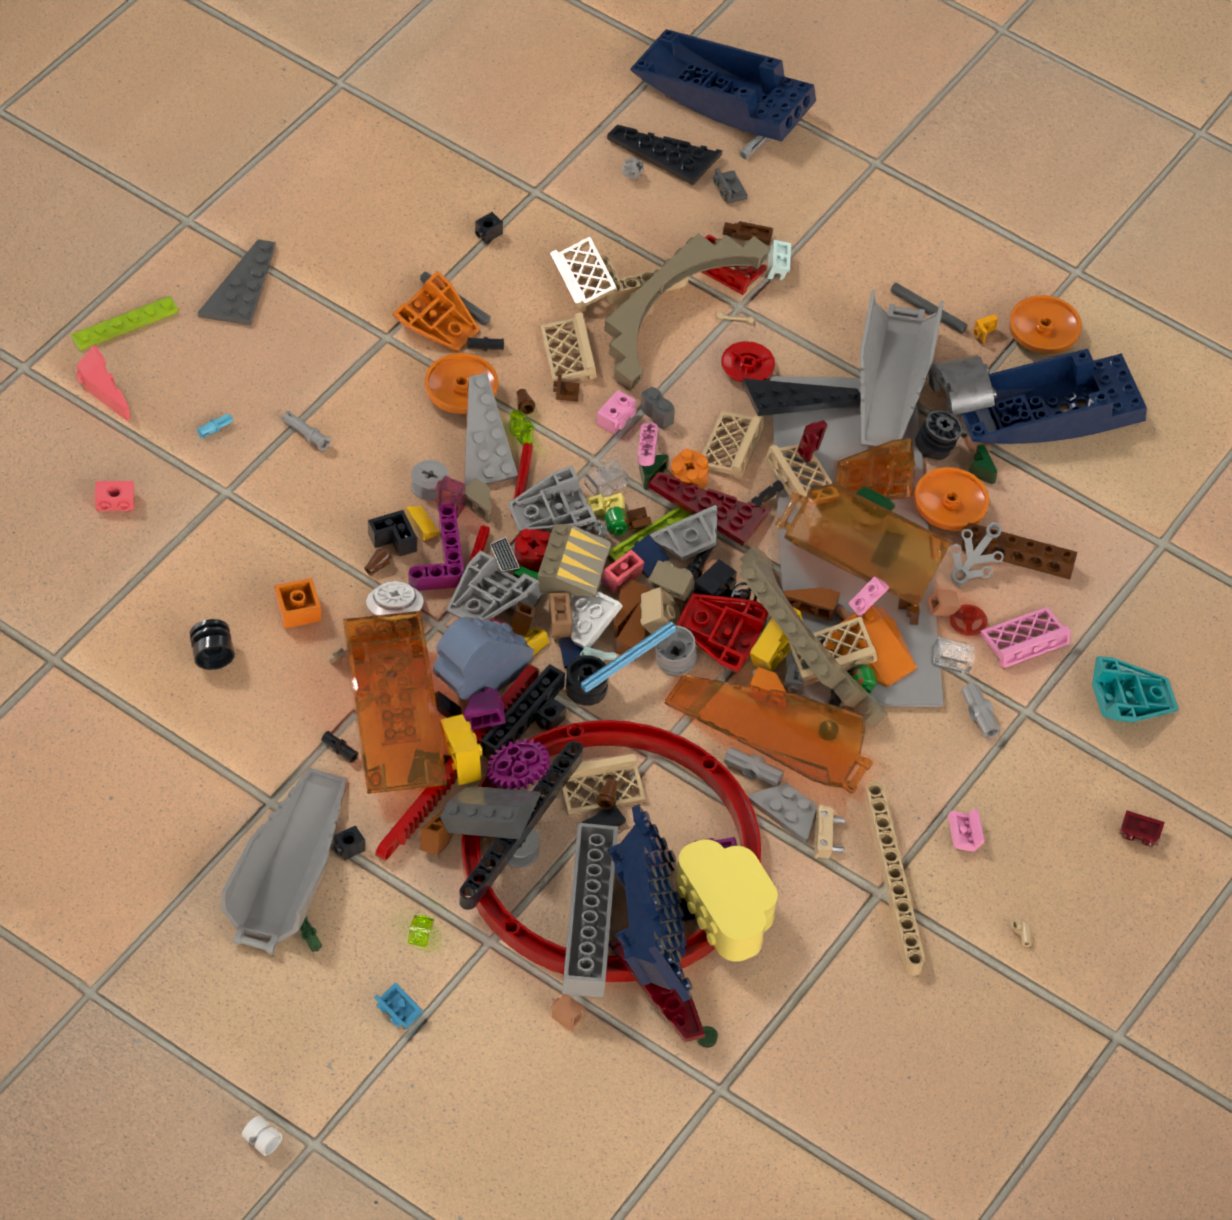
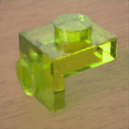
[408,915,434,947]

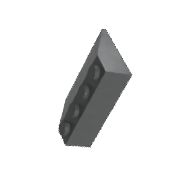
[440,786,541,839]

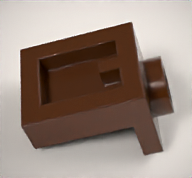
[553,375,580,402]
[627,507,652,529]
[898,594,920,625]

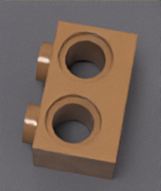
[549,593,572,638]

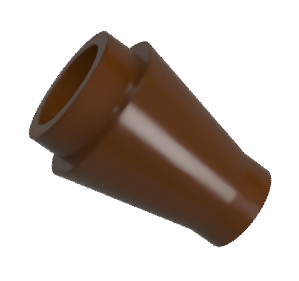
[516,389,536,415]
[364,548,392,576]
[597,779,618,809]

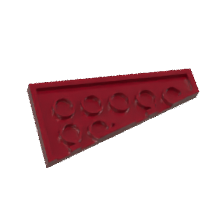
[648,472,771,546]
[608,939,705,1042]

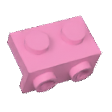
[848,576,890,616]
[948,809,984,852]

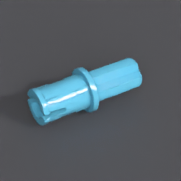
[197,413,233,439]

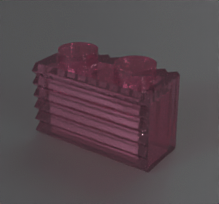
[435,476,466,518]

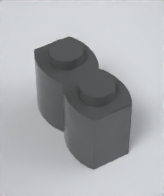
[641,387,675,429]

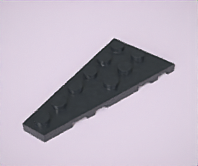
[607,124,723,185]
[742,378,861,416]

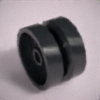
[566,655,609,706]

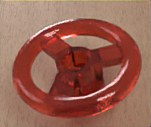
[950,604,988,636]

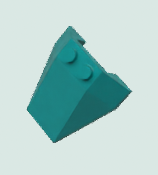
[1092,656,1179,722]

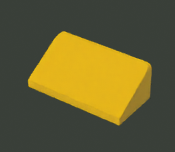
[406,506,440,541]
[522,627,550,656]

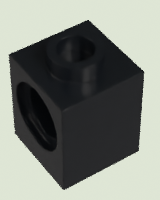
[475,212,503,243]
[536,697,566,731]
[333,825,366,861]

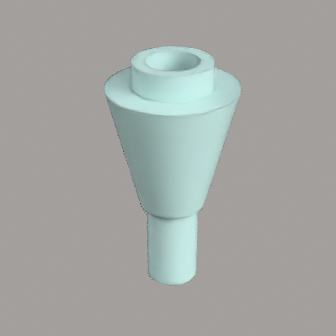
[580,647,616,661]

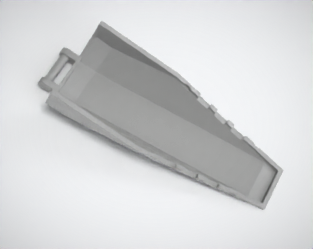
[860,290,944,451]
[221,768,347,955]

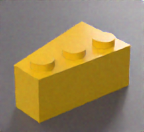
[440,714,482,785]

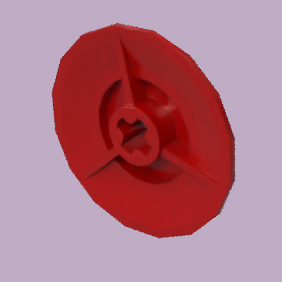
[721,341,775,382]

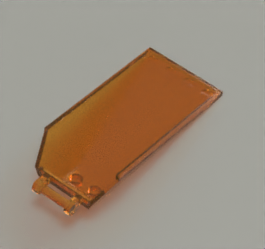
[775,482,952,607]

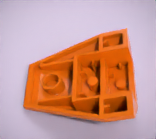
[392,270,480,352]
[825,606,917,687]

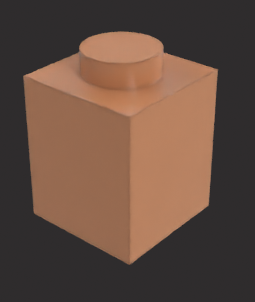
[927,589,961,617]
[551,994,585,1031]

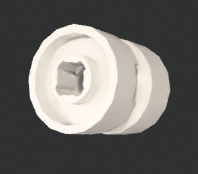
[242,1116,283,1156]

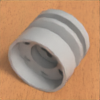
[655,626,697,676]

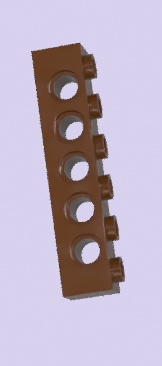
[961,522,1078,580]

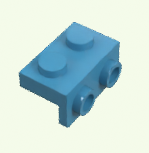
[374,982,424,1029]

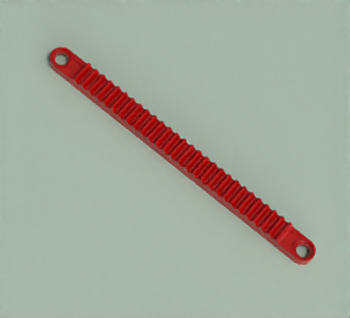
[375,664,539,861]

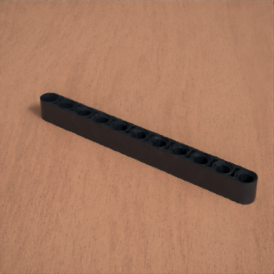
[459,741,583,910]

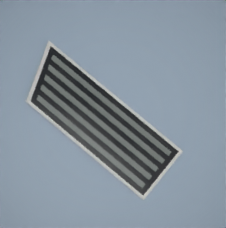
[490,537,520,571]

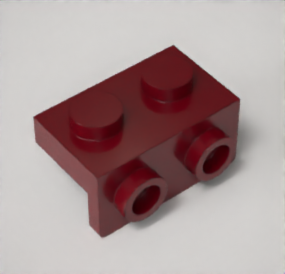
[797,420,828,463]
[1119,810,1165,847]

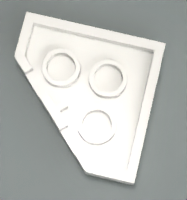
[569,592,623,648]

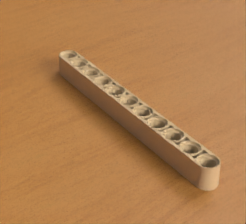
[865,781,925,976]

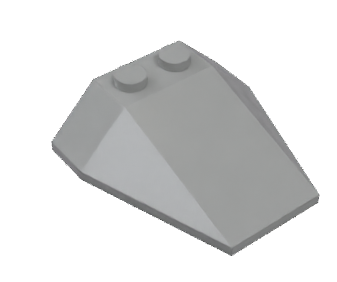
[508,465,597,532]
[447,550,539,620]

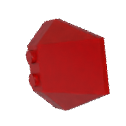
[676,594,769,673]

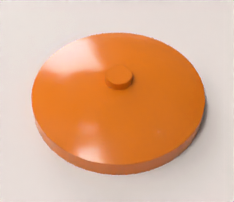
[1009,295,1082,354]
[425,353,498,414]
[914,467,989,531]

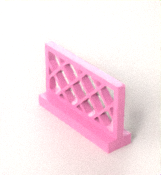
[980,607,1071,668]

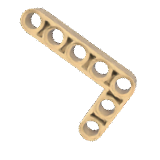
[594,255,689,304]

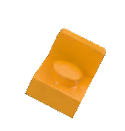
[973,314,998,344]

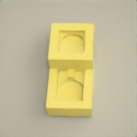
[586,493,625,516]

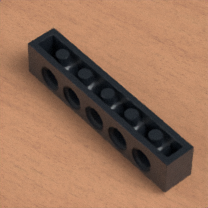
[480,664,565,760]

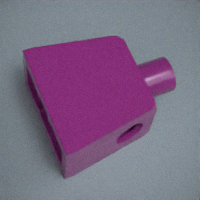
[463,687,505,730]

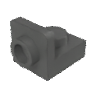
[784,662,804,696]

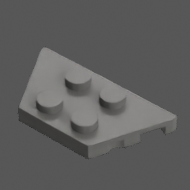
[650,505,717,561]
[748,783,817,844]

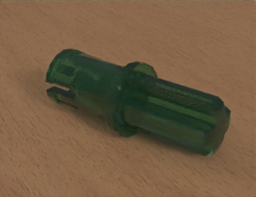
[300,916,322,952]

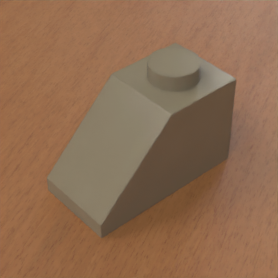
[460,478,491,523]

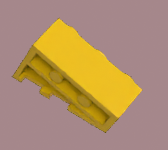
[750,608,802,672]

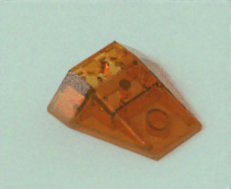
[836,438,915,500]

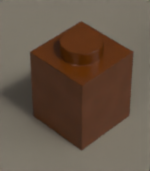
[509,602,536,636]

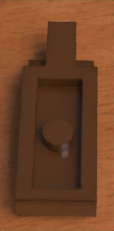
[723,221,773,245]

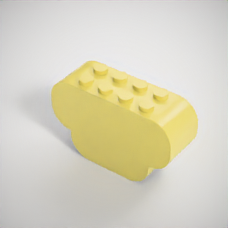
[676,839,778,961]

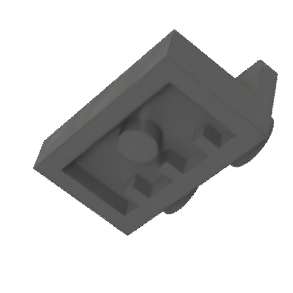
[713,168,747,204]

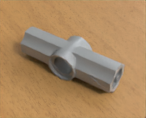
[962,682,1000,739]
[724,747,784,786]

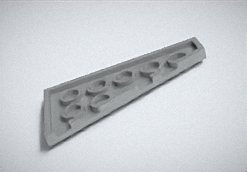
[464,373,518,487]

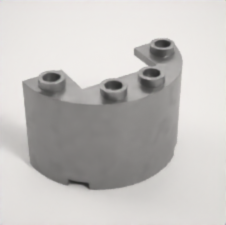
[928,355,996,415]

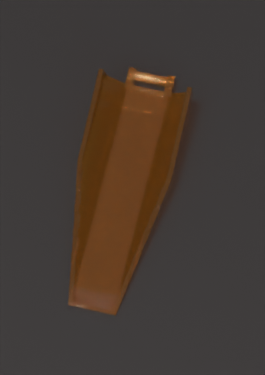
[664,674,873,794]

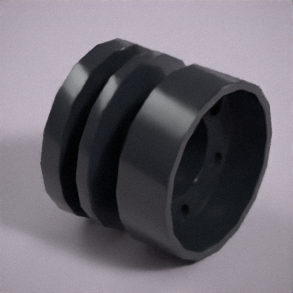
[915,410,962,460]
[189,619,235,670]

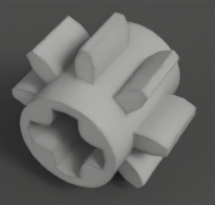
[622,157,644,179]
[585,520,609,540]

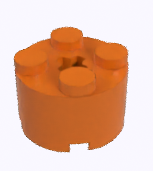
[671,449,709,489]

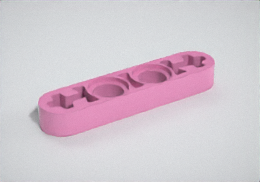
[638,422,658,466]

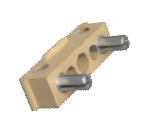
[814,804,845,859]

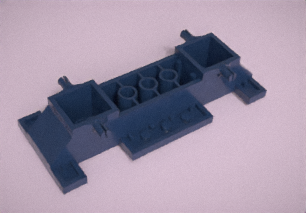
[607,805,692,1001]

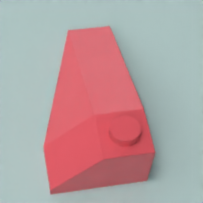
[76,345,130,420]

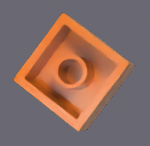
[274,578,322,629]

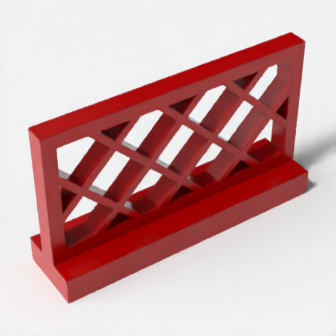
[702,234,767,295]

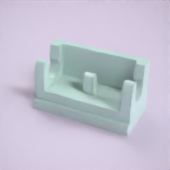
[767,240,791,280]

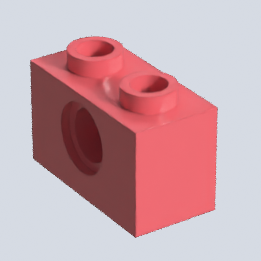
[95,481,135,511]
[601,550,644,594]

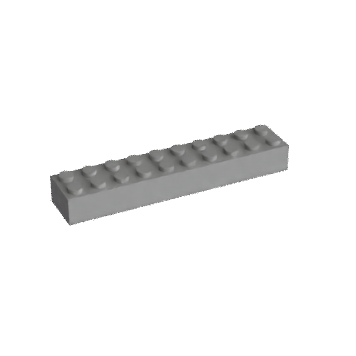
[562,823,618,998]

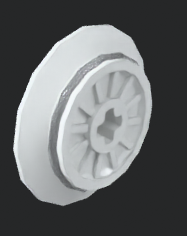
[366,581,424,620]

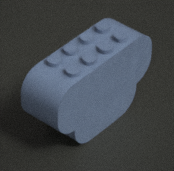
[433,617,534,700]

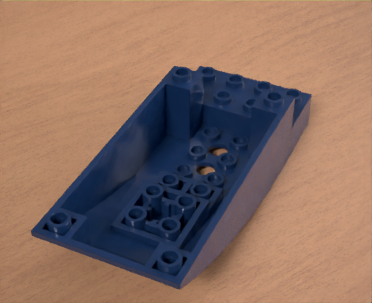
[630,29,816,142]
[961,348,1147,444]

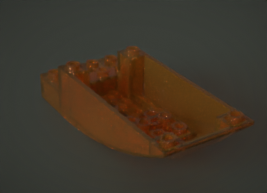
[343,611,447,794]

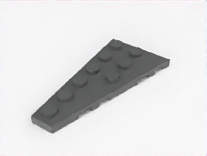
[198,239,276,326]

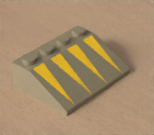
[538,524,612,598]

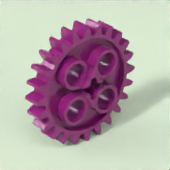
[486,739,551,790]

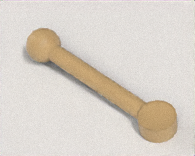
[717,313,754,324]

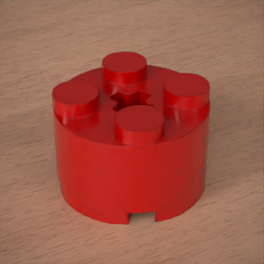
[514,529,550,572]

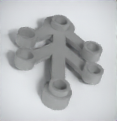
[950,522,1004,586]

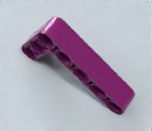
[408,503,464,591]

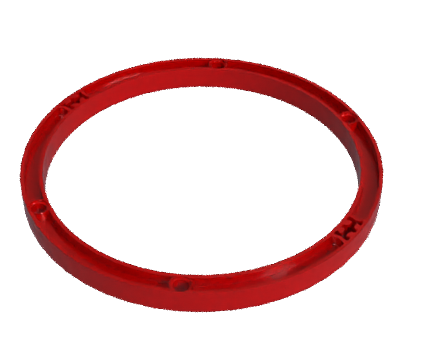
[461,720,761,982]

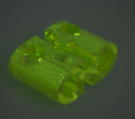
[509,410,534,446]

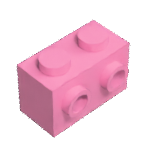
[596,390,637,434]

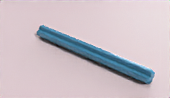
[581,622,676,692]

